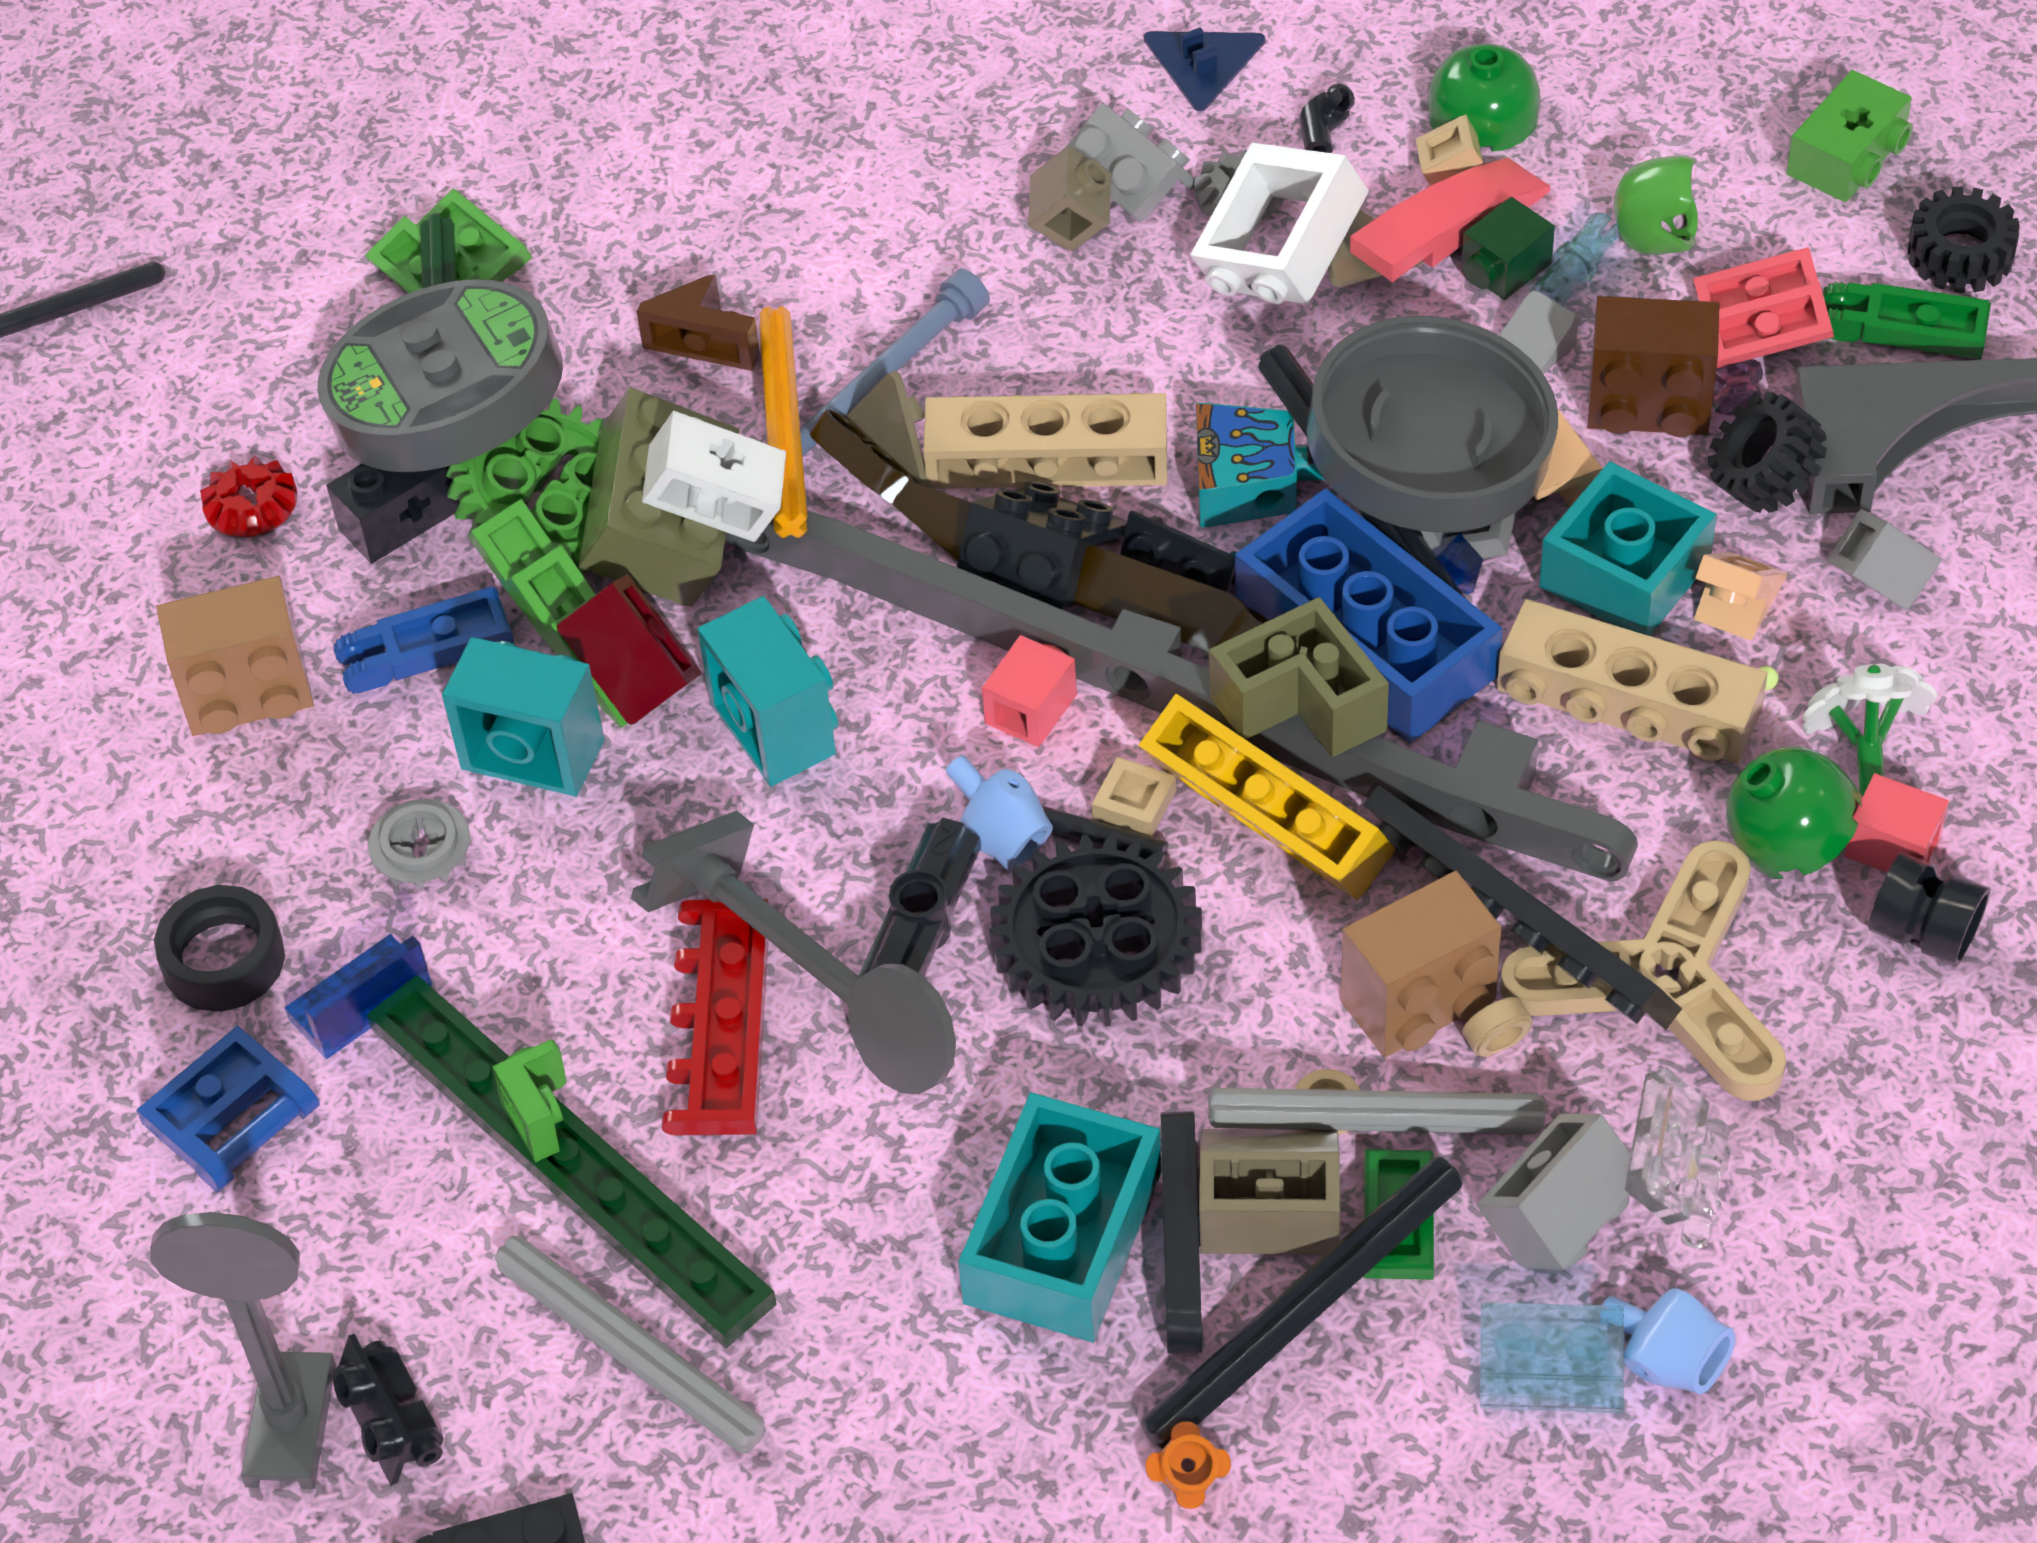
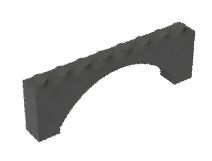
[1793,358,2037,514]

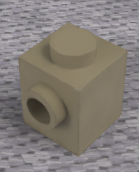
[1028,145,1111,250]

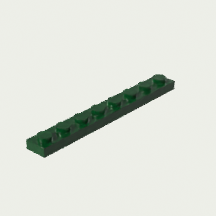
[367,975,777,1349]

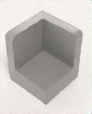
[1826,509,1943,610]

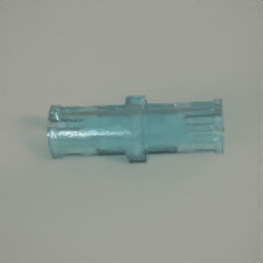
[1530,212,1620,306]

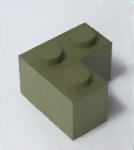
[1209,597,1389,758]

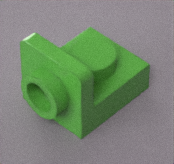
[493,1040,567,1163]

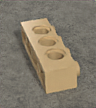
[923,393,1167,489]
[1497,599,1768,765]

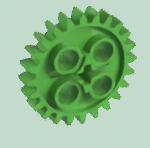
[446,398,604,574]

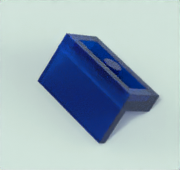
[284,933,432,1060]

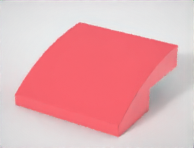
[1693,247,1834,368]

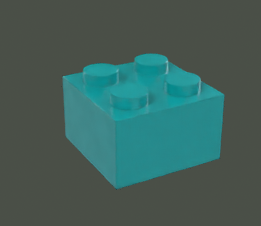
[1539,461,1717,636]
[697,595,839,787]
[442,637,605,797]

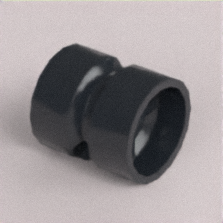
[1868,852,1991,967]

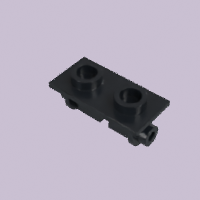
[1120,510,1237,593]
[333,1334,444,1486]

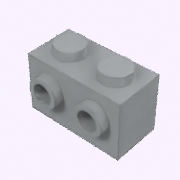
[1476,1114,1646,1270]

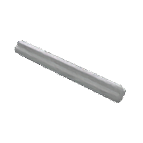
[1208,1088,1545,1134]
[494,1236,766,1453]

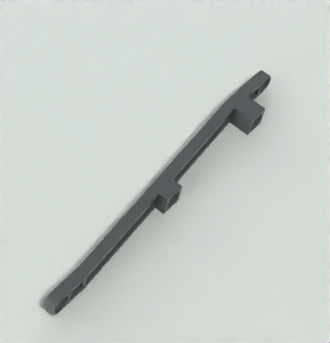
[725,510,1638,882]

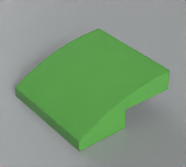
[364,188,532,294]

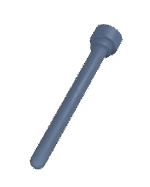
[800,268,990,457]

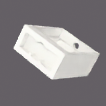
[1190,143,1369,305]

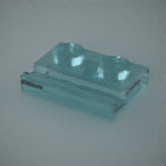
[1480,1303,1624,1414]

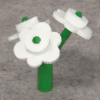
[1802,664,1938,797]

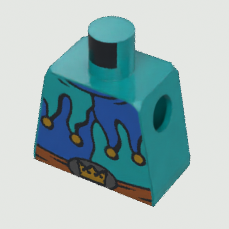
[1196,403,1325,527]

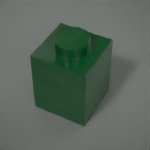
[1462,196,1555,300]

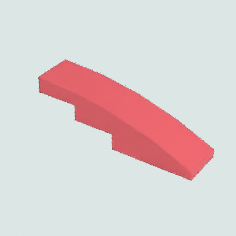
[1350,158,1550,282]

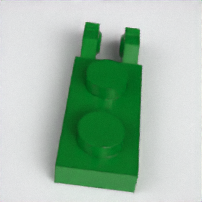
[1822,281,1991,360]

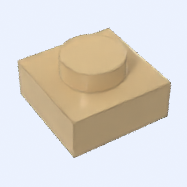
[1415,115,1483,186]
[1092,757,1177,837]

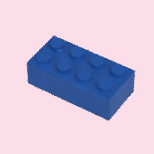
[1235,488,1503,744]

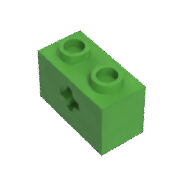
[1786,69,1913,203]

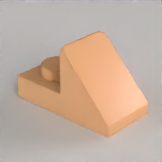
[1694,552,1788,641]

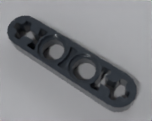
[1160,1111,1203,1353]

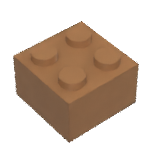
[156,575,314,736]
[1341,870,1501,1058]

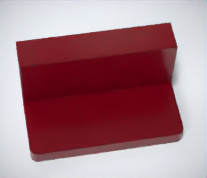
[557,574,703,725]

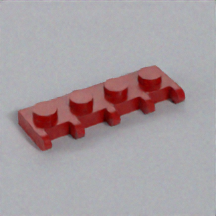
[661,899,769,1136]

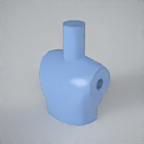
[946,755,1053,871]
[1599,1288,1735,1395]

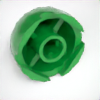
[1427,43,1541,152]
[1726,746,1862,879]

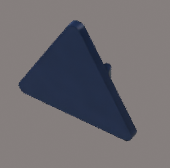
[1144,27,1265,111]

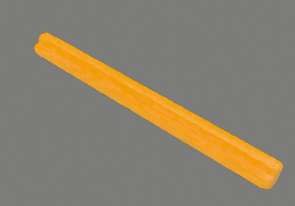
[759,306,808,538]

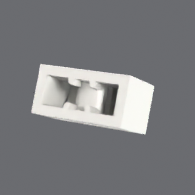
[642,410,786,542]

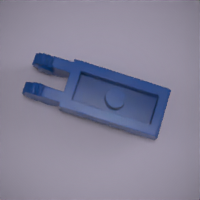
[333,586,515,694]

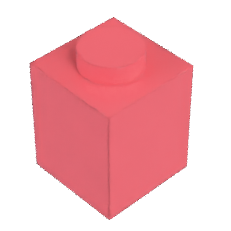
[982,635,1077,747]
[1844,773,1949,873]

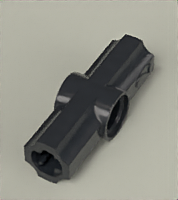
[858,817,981,977]

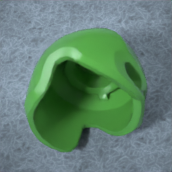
[1614,155,1698,255]

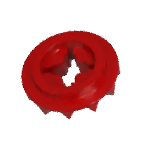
[200,455,298,537]

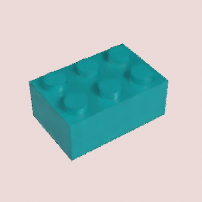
[958,1092,1162,1343]

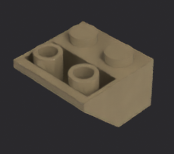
[1199,1129,1340,1255]

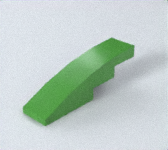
[467,499,628,728]

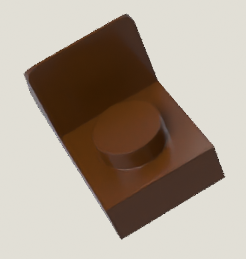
[636,274,760,371]

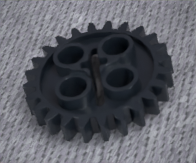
[989,835,1202,1027]

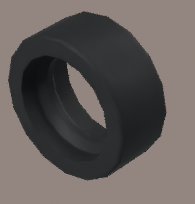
[154,885,286,1012]

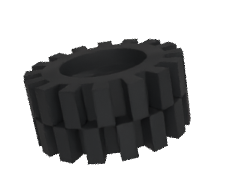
[1907,186,2020,293]
[1708,392,1827,513]

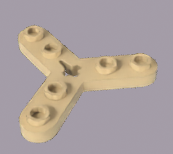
[1500,840,1786,1101]

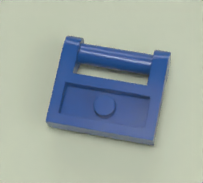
[136,1025,320,1193]

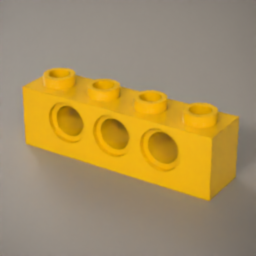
[1138,694,1396,901]

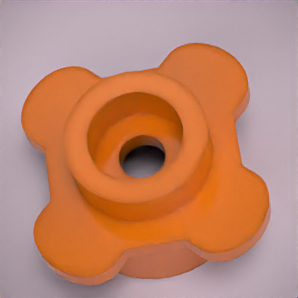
[1145,1422,1231,1509]

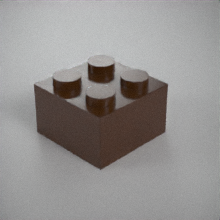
[1587,296,1720,437]

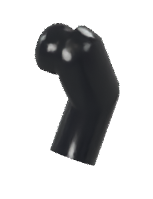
[1299,84,1355,154]

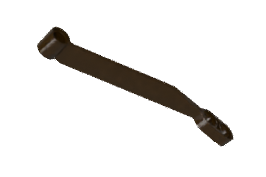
[809,409,1270,659]

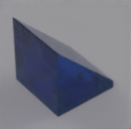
[1437,533,1483,595]

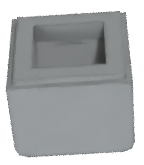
[1499,290,1578,374]

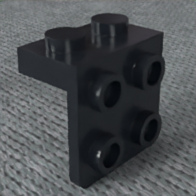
[957,481,1127,610]

